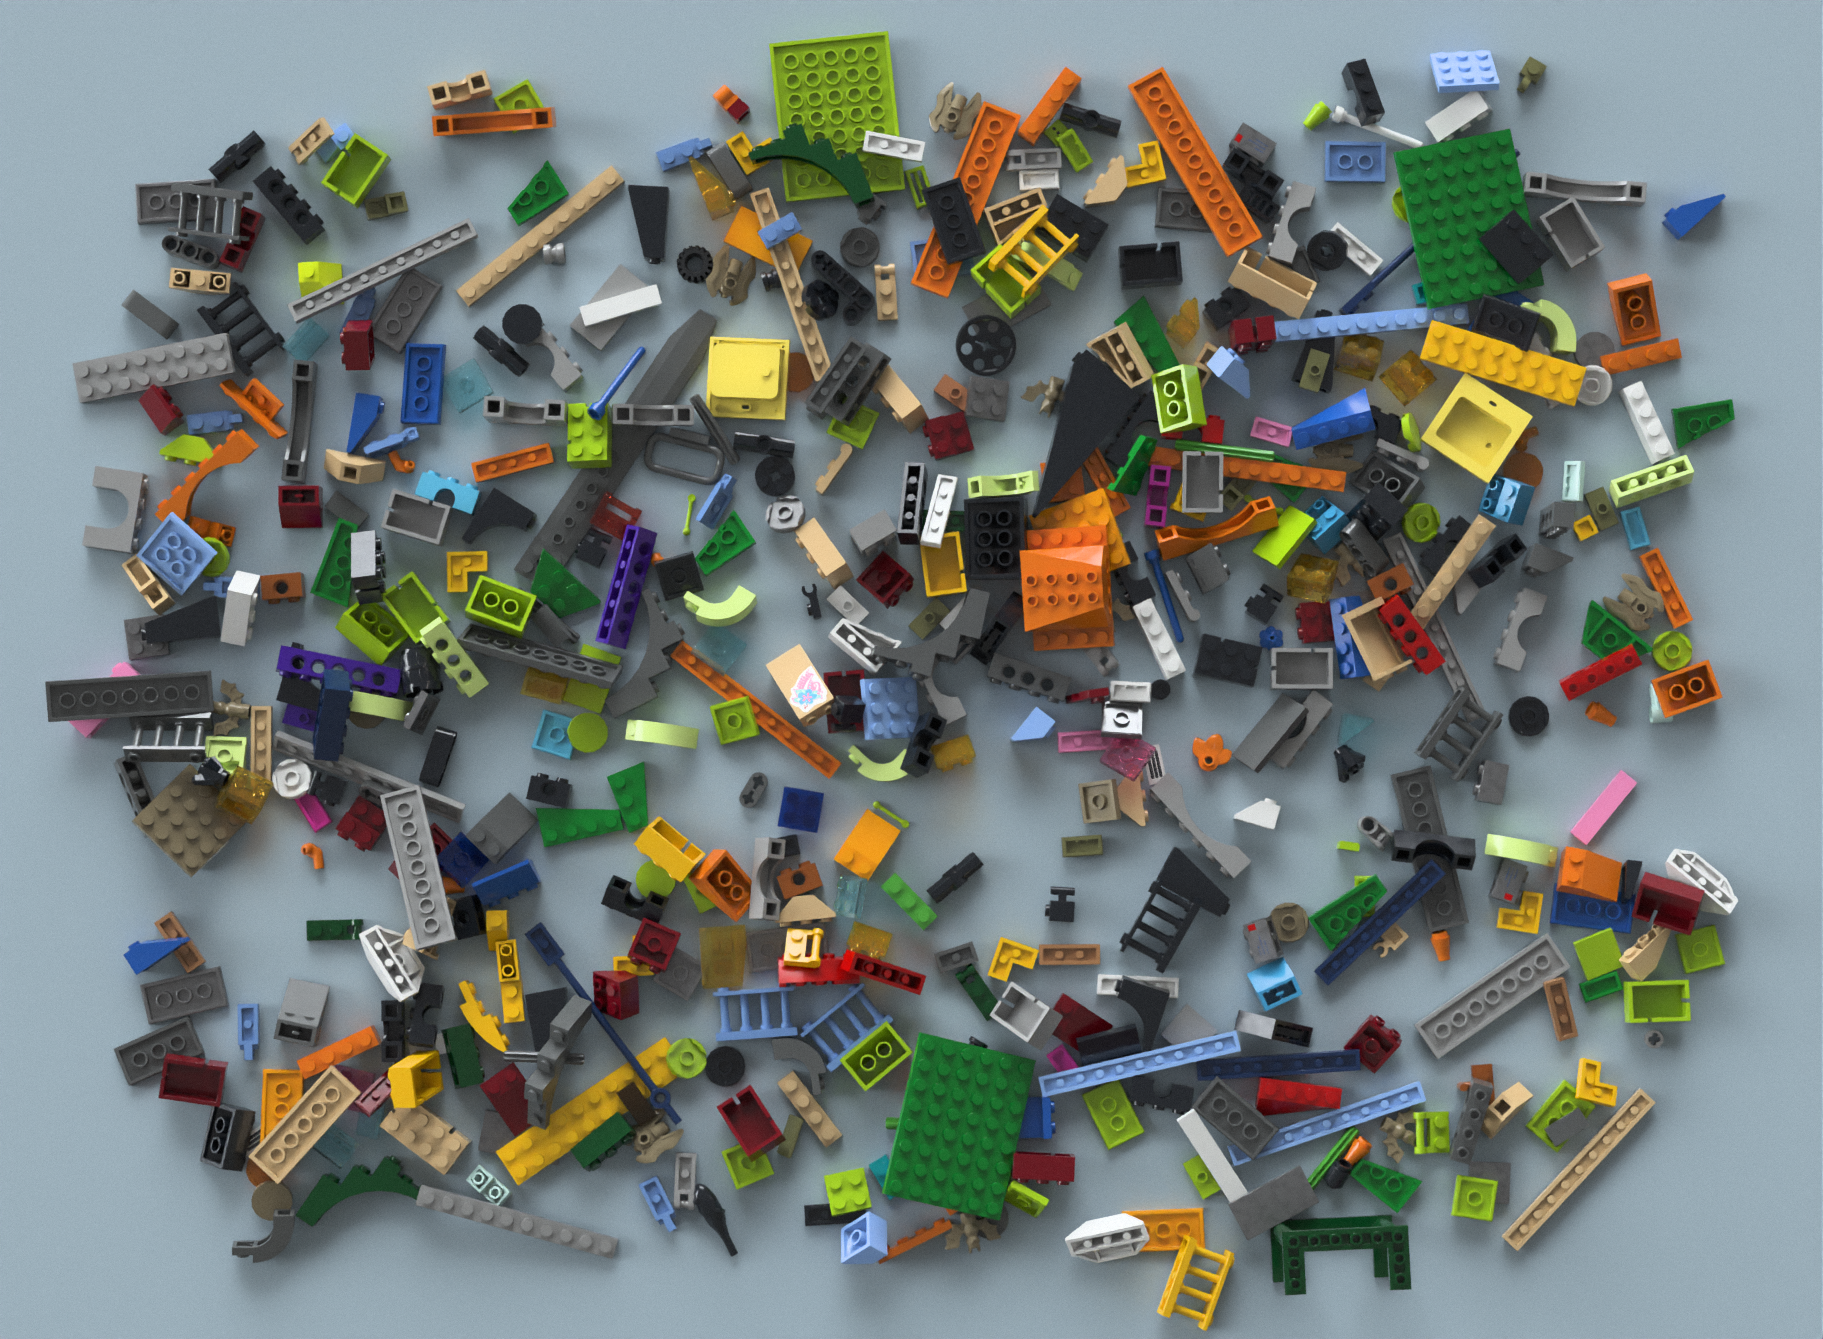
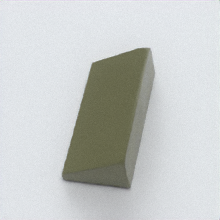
[777,1114,804,1159]

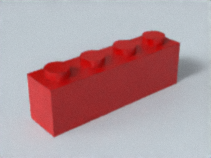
[778,953,860,987]
[1255,1077,1342,1116]

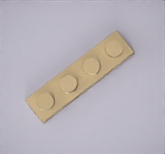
[250,706,273,787]
[777,1071,842,1148]

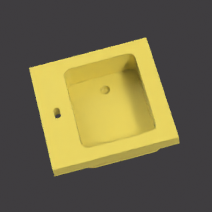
[706,337,791,421]
[1420,373,1533,484]

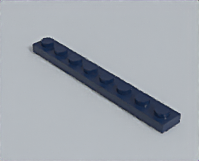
[1314,859,1446,986]
[1196,1049,1361,1081]

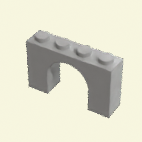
[483,396,568,427]
[82,466,149,554]

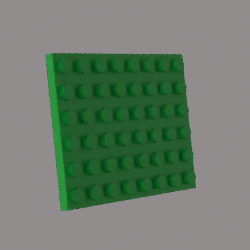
[1393,129,1544,310]
[882,1032,1036,1221]

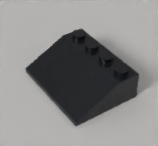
[964,497,1028,580]

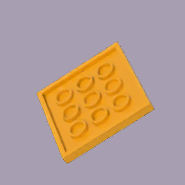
[1029,488,1131,572]

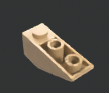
[1619,924,1671,981]

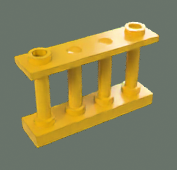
[988,205,1079,298]
[1157,1235,1235,1331]

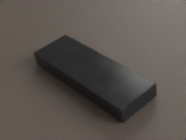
[804,1203,866,1226]

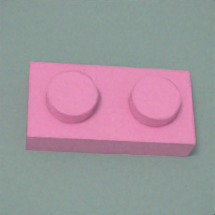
[1249,417,1292,448]

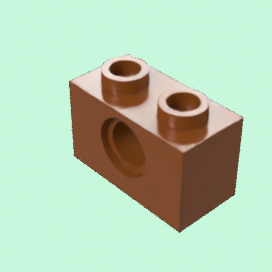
[1366,563,1414,602]
[260,572,306,604]
[777,860,823,900]

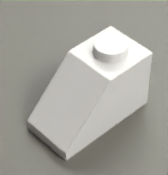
[1233,798,1281,830]

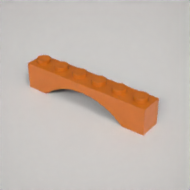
[432,107,556,136]
[155,429,259,522]
[1154,496,1279,561]

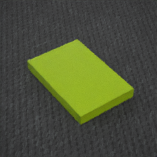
[1252,505,1318,569]
[563,643,622,714]
[1082,1080,1145,1150]
[1525,1080,1596,1153]

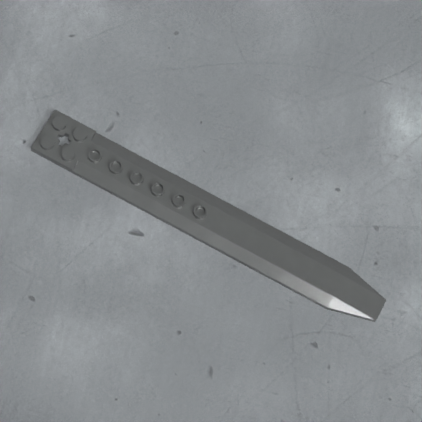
[514,309,717,582]

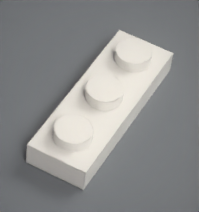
[863,131,925,163]
[1331,222,1384,277]

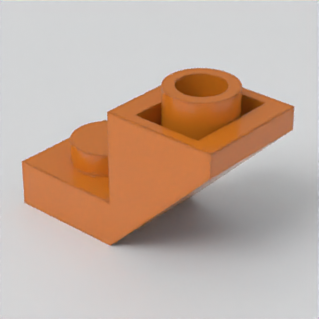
[188,516,236,547]

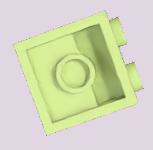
[203,736,248,784]

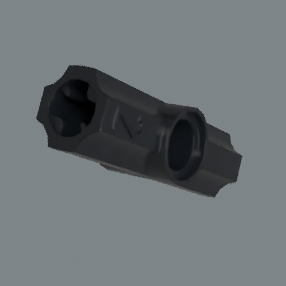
[1059,103,1122,138]
[208,130,266,183]
[473,325,530,377]
[733,432,795,458]
[926,852,984,904]

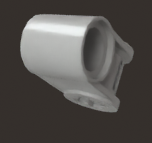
[1357,816,1393,852]

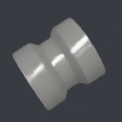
[543,243,566,265]

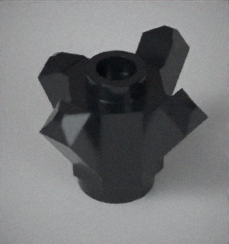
[1333,745,1365,783]
[192,756,230,787]

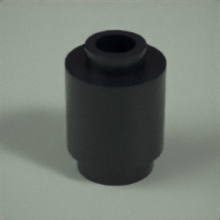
[1324,1158,1352,1189]

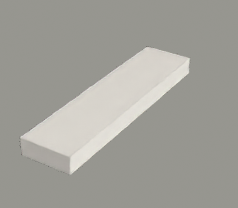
[579,284,662,327]
[920,474,958,548]
[1097,974,1179,998]

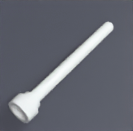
[1331,106,1424,148]

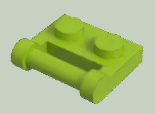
[1413,1111,1450,1154]

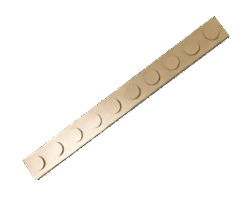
[456,165,624,307]
[750,187,831,383]
[1362,514,1496,691]
[1501,1088,1656,1251]

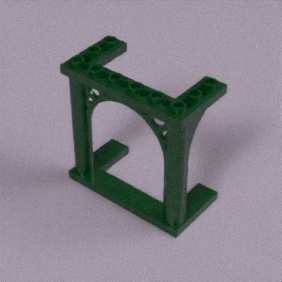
[1270,1215,1411,1295]

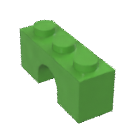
[881,873,938,930]

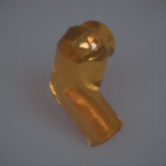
[1514,426,1539,452]

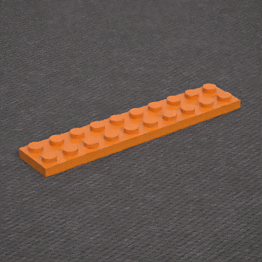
[1128,67,1263,258]
[911,101,1021,299]

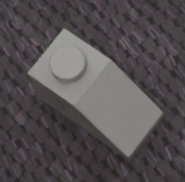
[1452,568,1481,616]

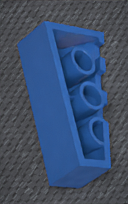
[1291,388,1375,450]
[1329,596,1371,680]

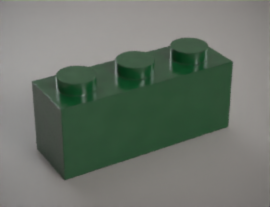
[441,1023,485,1089]
[570,1112,637,1172]

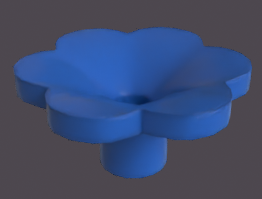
[1259,626,1283,651]

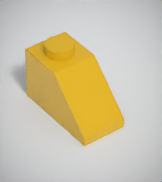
[486,910,509,951]

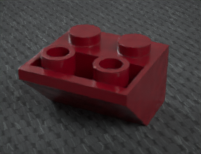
[138,384,184,436]
[278,485,323,529]
[593,970,640,1020]

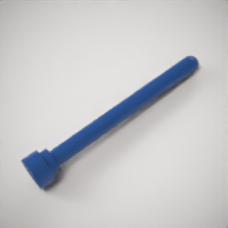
[587,347,645,420]
[1144,548,1184,643]

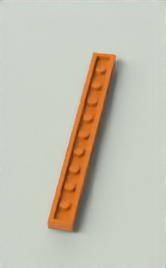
[1148,447,1346,493]
[670,640,842,779]

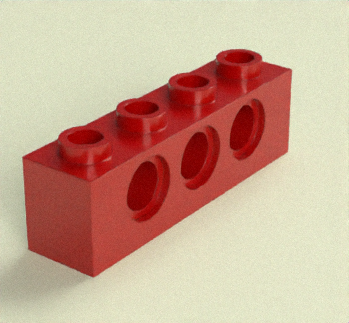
[1377,594,1446,676]
[1559,644,1642,701]
[840,949,926,995]

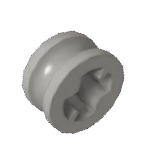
[1644,1030,1664,1048]

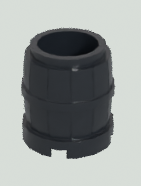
[399,646,444,698]

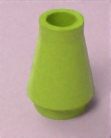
[1303,101,1332,131]

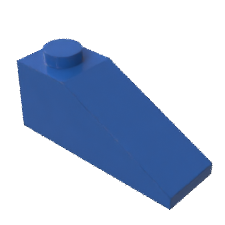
[1662,194,1726,240]
[346,393,385,454]
[123,937,190,975]

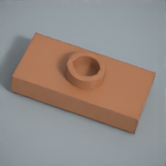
[933,374,968,413]

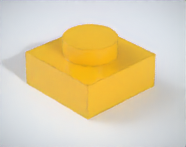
[1573,515,1599,542]

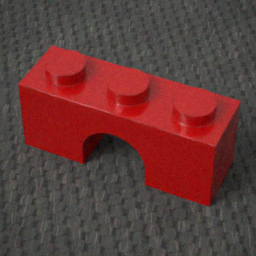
[1161,415,1225,444]

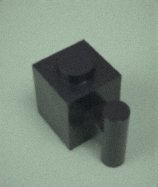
[575,527,613,569]
[1244,583,1284,625]
[831,695,866,732]
[307,771,348,807]
[1045,886,1075,922]

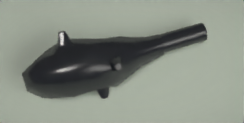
[693,1183,738,1256]

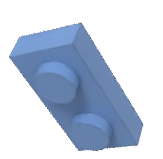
[758,212,802,250]

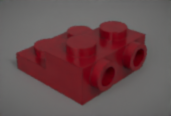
[922,411,974,461]
[856,551,915,609]
[1295,601,1335,644]
[335,795,387,852]
[627,918,681,974]
[1343,1014,1402,1074]

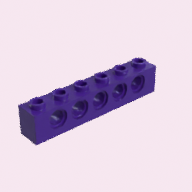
[595,525,657,649]
[276,645,401,698]

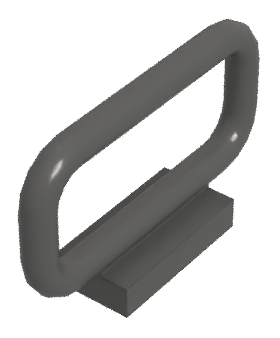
[644,426,725,485]

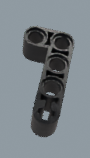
[811,250,874,326]

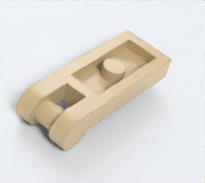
[288,117,335,165]
[874,264,898,321]
[815,443,853,496]

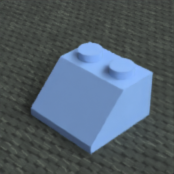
[1206,346,1250,399]
[1010,706,1056,742]
[841,1212,888,1264]

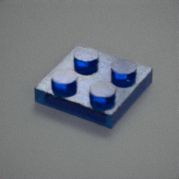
[777,786,824,833]
[437,832,490,889]

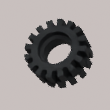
[677,245,713,284]

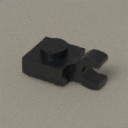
[802,584,822,620]

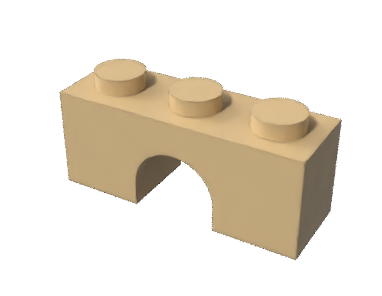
[427,70,493,111]

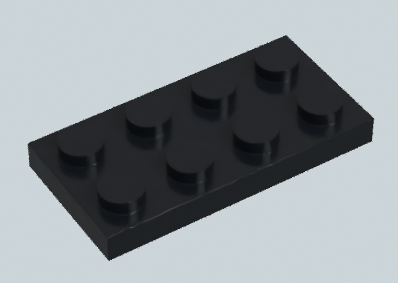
[922,177,986,266]

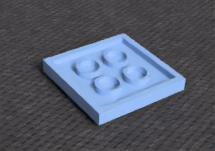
[1430,50,1500,93]
[136,512,218,596]
[860,677,919,740]

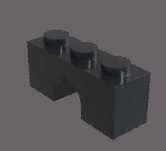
[1341,59,1385,127]
[1222,147,1284,200]
[1370,405,1402,444]
[1418,515,1471,577]
[1467,533,1527,588]
[1114,541,1156,606]
[900,711,947,778]
[601,875,669,924]
[406,983,445,1049]
[381,1000,405,1062]
[1128,1076,1194,1115]

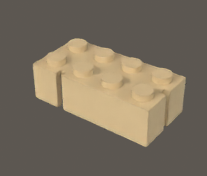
[1228,246,1317,319]
[380,1103,472,1175]

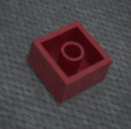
[340,320,375,371]

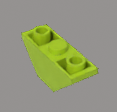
[159,434,222,470]

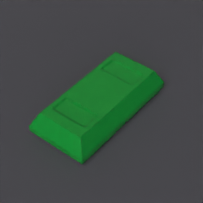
[1579,970,1624,1003]

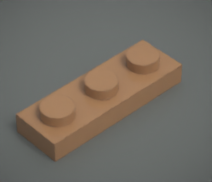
[154,911,206,973]
[1039,944,1100,965]
[1543,977,1578,1042]

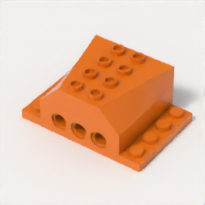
[1020,525,1115,651]

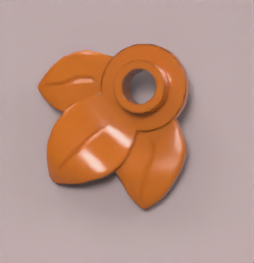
[1192,734,1232,772]

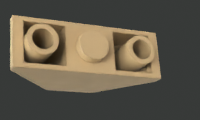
[1083,155,1127,208]
[169,268,232,295]
[323,449,386,484]
[1117,766,1149,827]
[775,895,836,927]
[1481,1082,1534,1139]

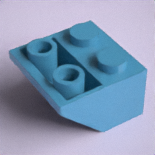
[1478,474,1535,526]
[1303,496,1350,555]
[1247,957,1303,1011]

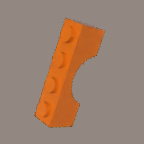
[1018,67,1082,147]
[297,1025,382,1079]

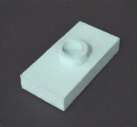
[1562,461,1585,502]

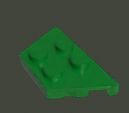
[530,549,601,618]
[1581,600,1653,659]

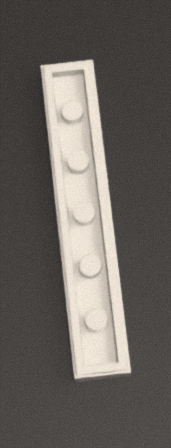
[1177,1109,1248,1202]

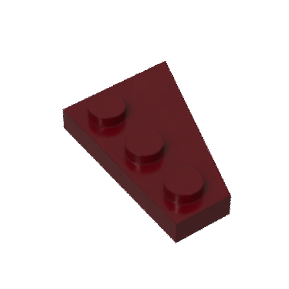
[1065,687,1109,704]

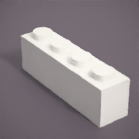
[1618,381,1675,464]
[1131,598,1186,681]

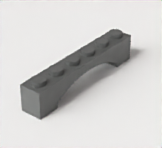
[281,360,318,484]

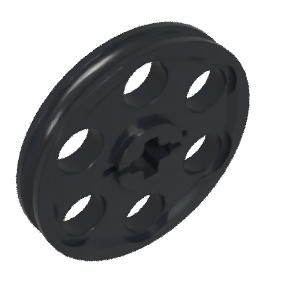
[956,315,1016,376]

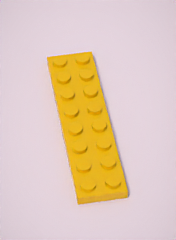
[1419,320,1587,407]

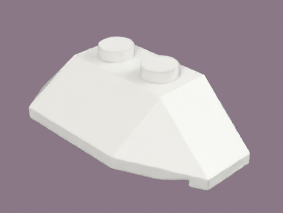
[1665,849,1738,915]
[359,925,425,1002]
[1065,1213,1150,1263]

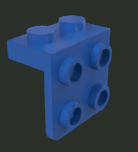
[1019,1096,1056,1139]

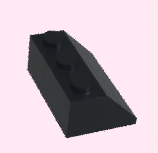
[1479,209,1554,284]
[200,1103,256,1172]

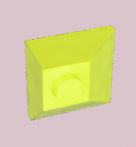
[298,261,344,304]

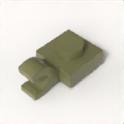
[1516,56,1547,93]

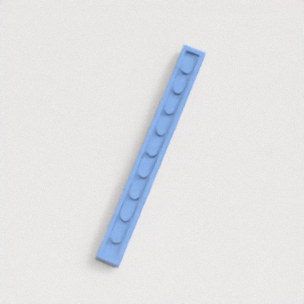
[1274,303,1470,343]
[1038,1031,1241,1097]
[1227,1081,1426,1166]

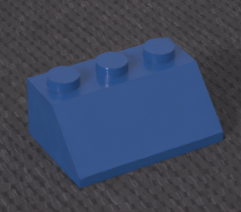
[471,859,541,908]

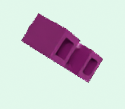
[1143,465,1171,529]

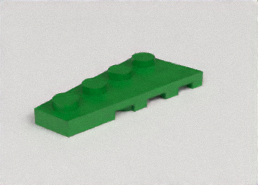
[1113,296,1180,373]
[310,518,359,607]
[536,808,624,847]
[1308,874,1387,951]

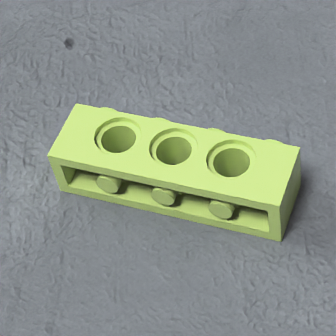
[1609,455,1694,508]
[420,616,489,698]

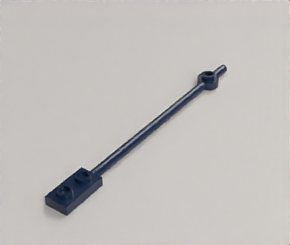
[1339,149,1521,315]
[525,922,682,1125]

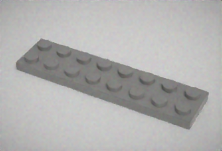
[72,333,236,403]
[380,785,457,951]
[1414,933,1571,1059]

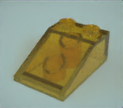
[688,156,736,221]
[699,925,746,989]

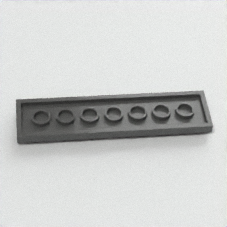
[457,623,623,689]
[45,670,214,722]
[1390,765,1469,932]

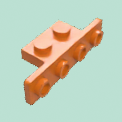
[219,378,288,439]

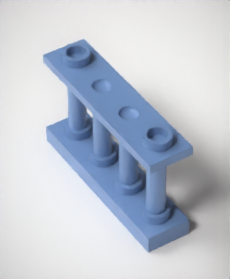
[800,982,894,1072]
[713,983,798,1041]

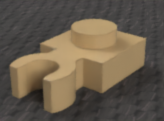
[1372,922,1409,958]

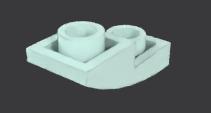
[466,1164,512,1206]

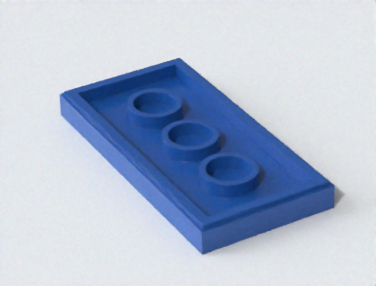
[400,343,446,425]
[1549,883,1636,934]

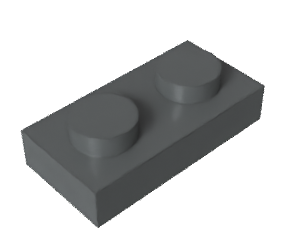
[934,941,979,974]

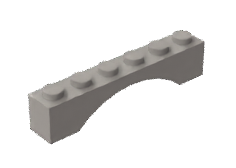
[1522,172,1647,207]
[1149,772,1252,878]

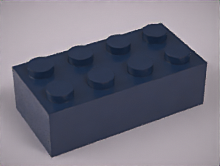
[312,669,353,762]

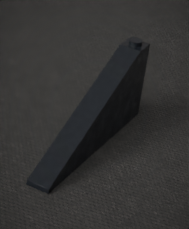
[1032,349,1141,518]

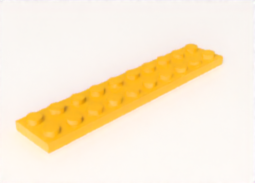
[496,1037,677,1186]

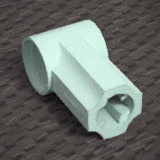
[1649,684,1673,724]

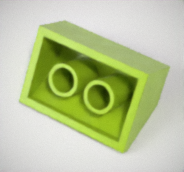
[1151,364,1207,434]
[465,575,537,639]
[335,602,410,666]
[840,1021,913,1092]

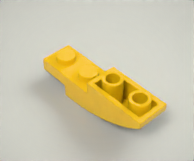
[495,939,526,1024]
[458,980,510,1052]

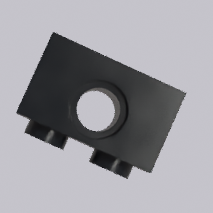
[1202,287,1250,332]
[526,772,573,808]
[452,894,487,940]

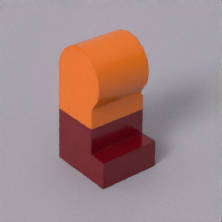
[713,85,750,124]

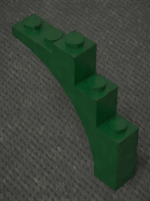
[748,123,875,208]
[295,1155,421,1227]

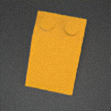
[834,809,901,882]

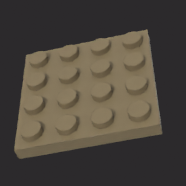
[132,764,249,878]

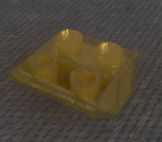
[1165,297,1200,349]
[1334,334,1384,382]
[1379,350,1437,407]
[1287,553,1339,604]
[520,667,569,705]
[930,734,976,773]
[215,765,274,825]
[846,921,893,960]

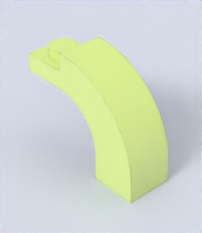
[1011,242,1083,291]
[1520,299,1576,355]
[967,471,1039,499]
[683,585,757,627]
[349,691,413,721]
[625,719,699,749]
[848,745,908,782]
[1484,834,1558,868]

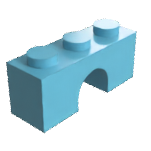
[415,470,482,516]

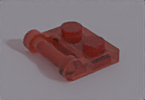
[589,491,642,541]

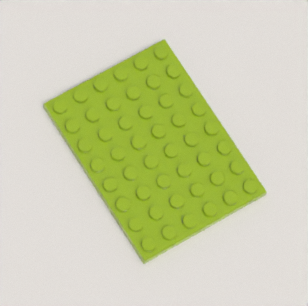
[769,31,905,203]

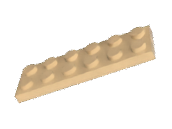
[248,1065,362,1184]

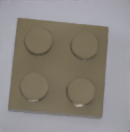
[1078,779,1121,824]

